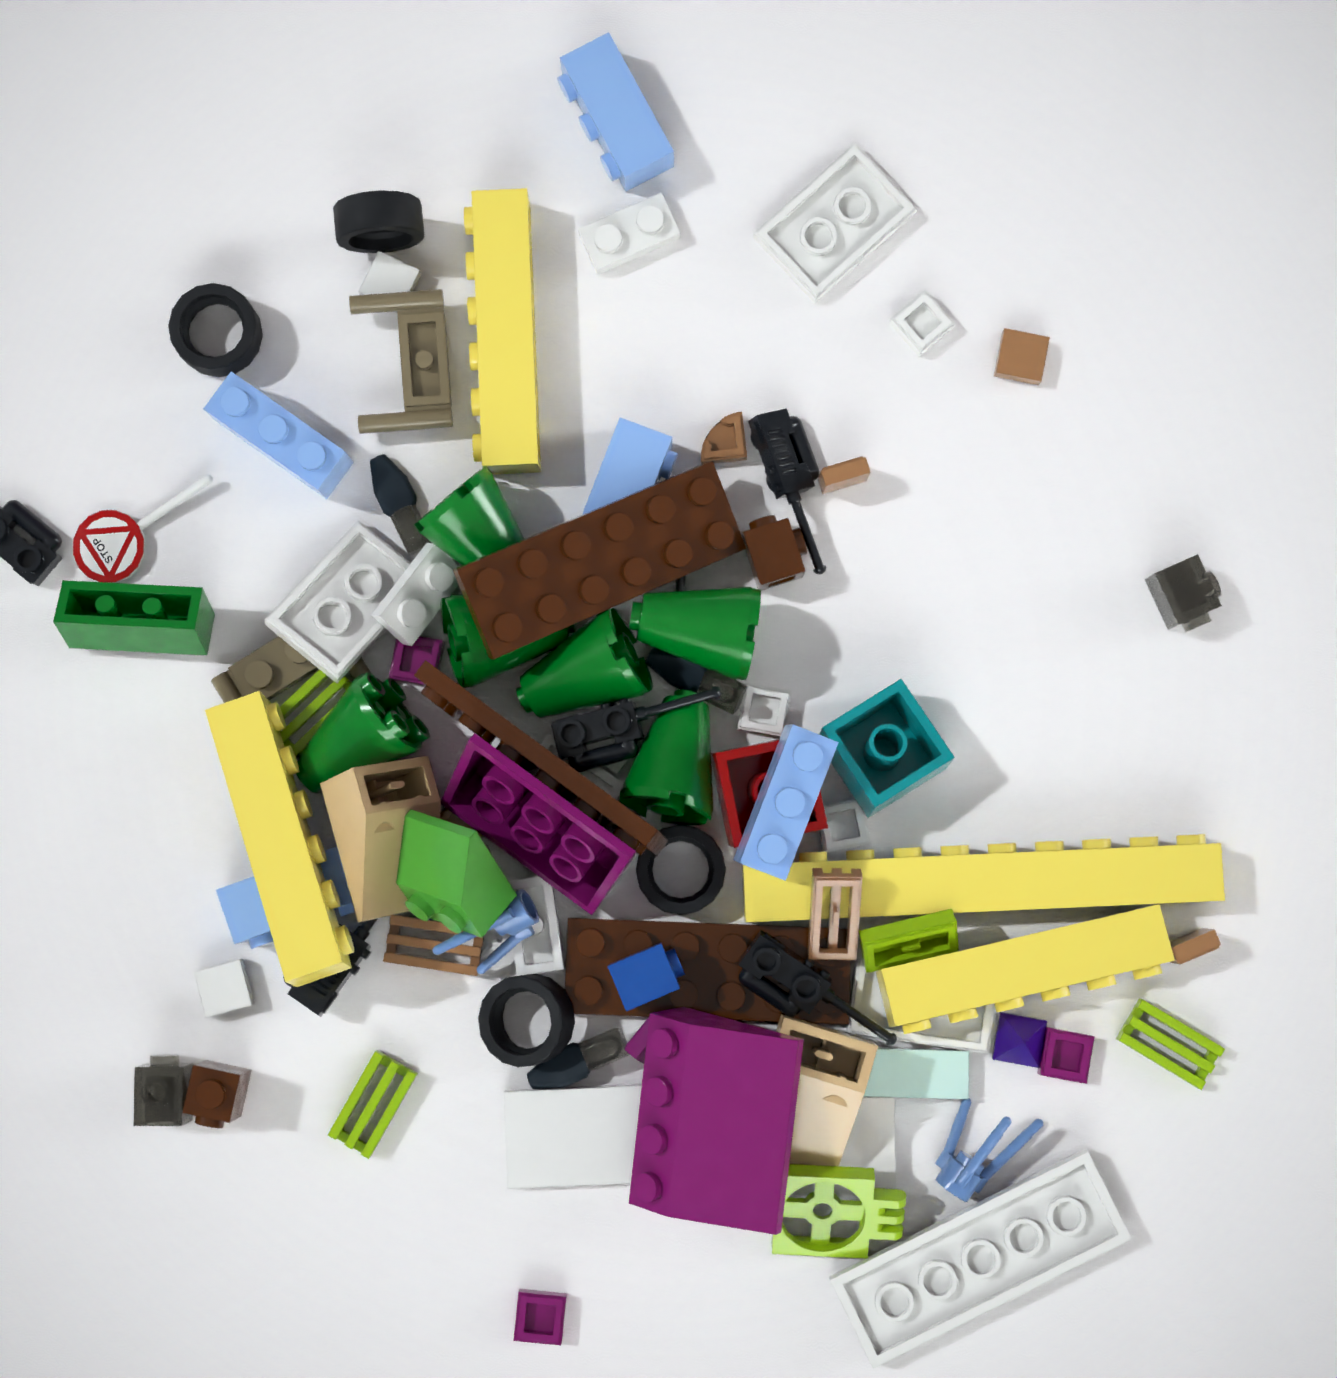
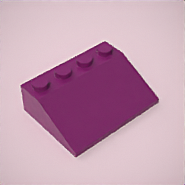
[441,733,636,915]
[629,1007,804,1235]

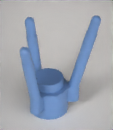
[429,889,539,974]
[935,1098,1043,1202]

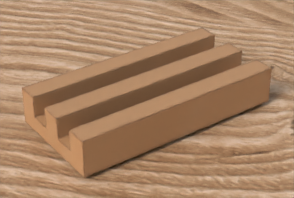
[807,868,863,960]
[383,915,484,976]

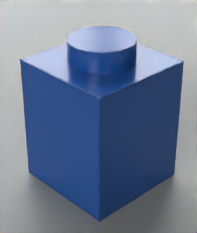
[607,942,685,1011]

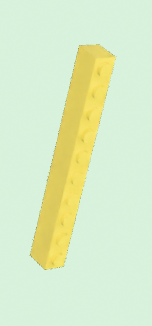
[742,834,1225,923]

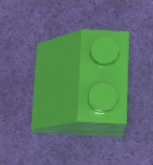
[396,809,517,938]

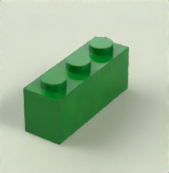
[53,580,215,656]

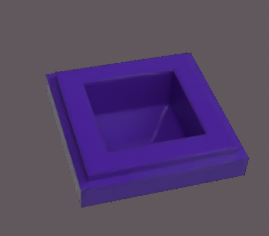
[992,1012,1047,1068]

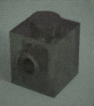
[1145,554,1222,632]
[133,1054,194,1126]

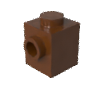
[742,515,807,591]
[182,1060,252,1128]

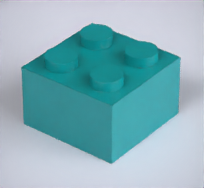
[819,679,955,818]

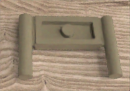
[349,289,453,434]
[211,636,372,703]

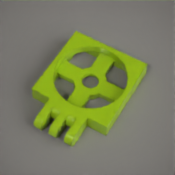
[771,1164,907,1259]

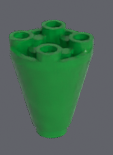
[296,672,430,793]

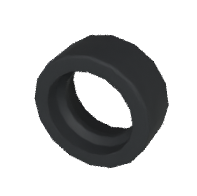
[333,190,425,253]
[168,283,263,377]
[636,824,726,915]
[478,974,575,1068]

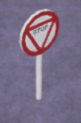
[73,475,213,583]

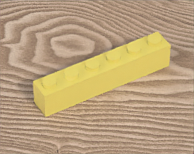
[464,188,541,475]
[205,691,354,987]
[876,904,1175,1034]

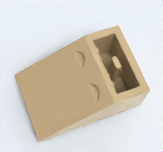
[320,756,441,923]
[776,1014,878,1166]

